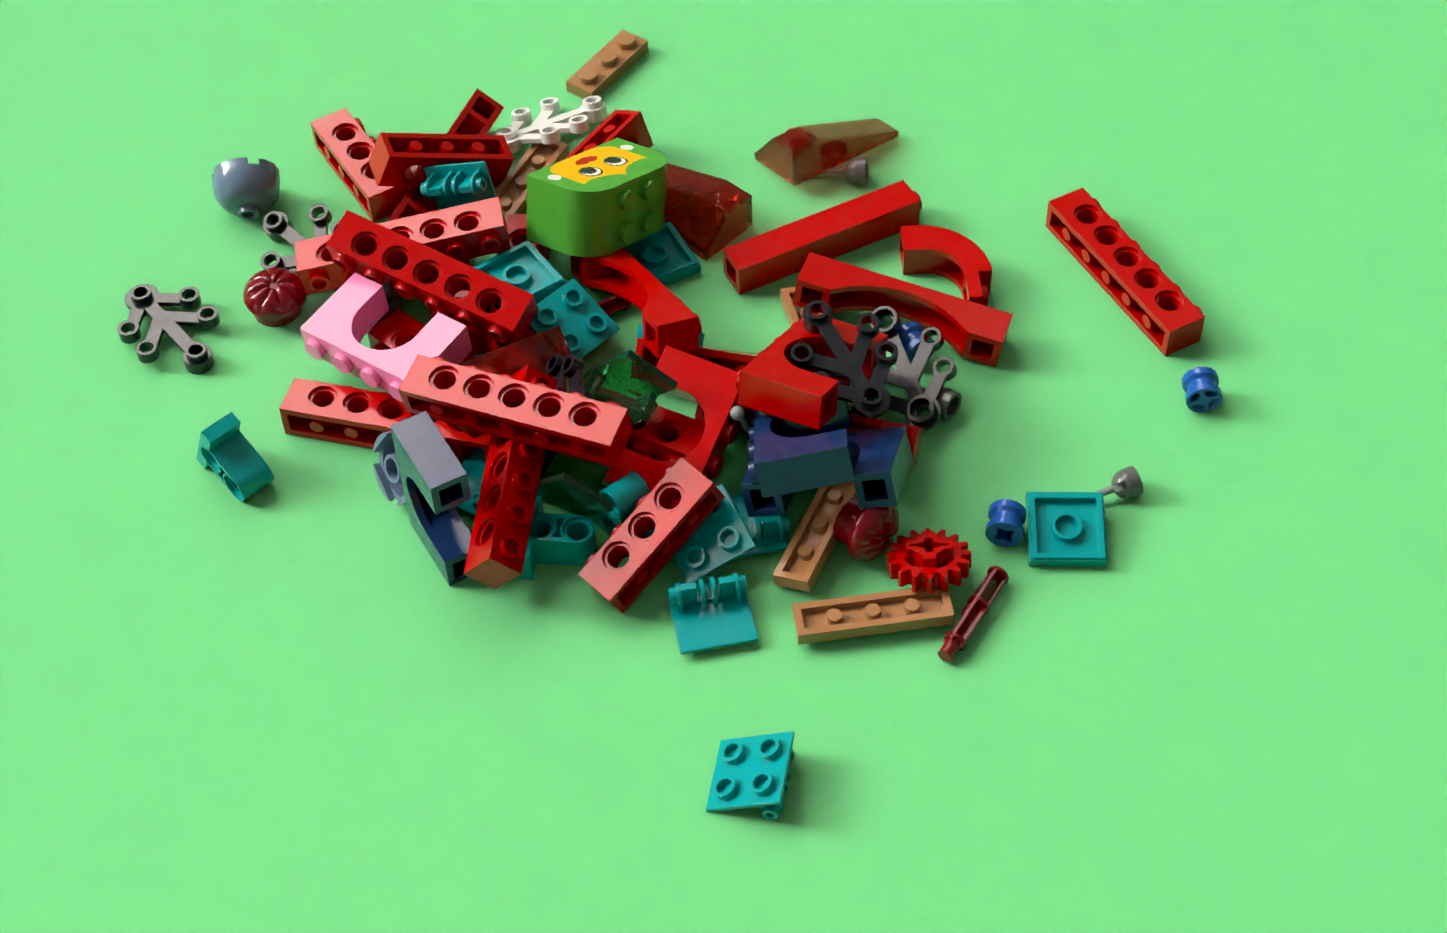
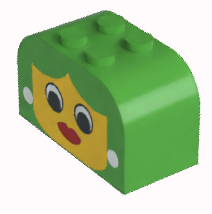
[527,138,667,257]

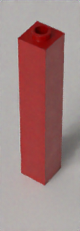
[723,180,922,295]

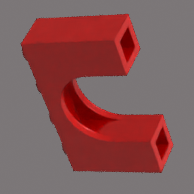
[735,313,888,430]
[605,345,748,509]

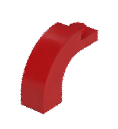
[899,225,992,306]

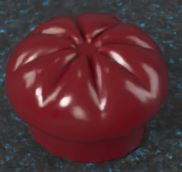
[243,267,307,327]
[833,495,899,562]

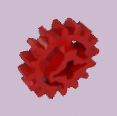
[887,528,971,594]

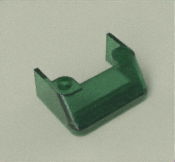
[537,350,678,518]

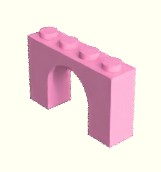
[300,273,473,402]

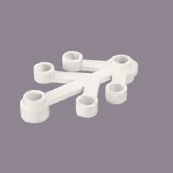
[495,96,608,153]

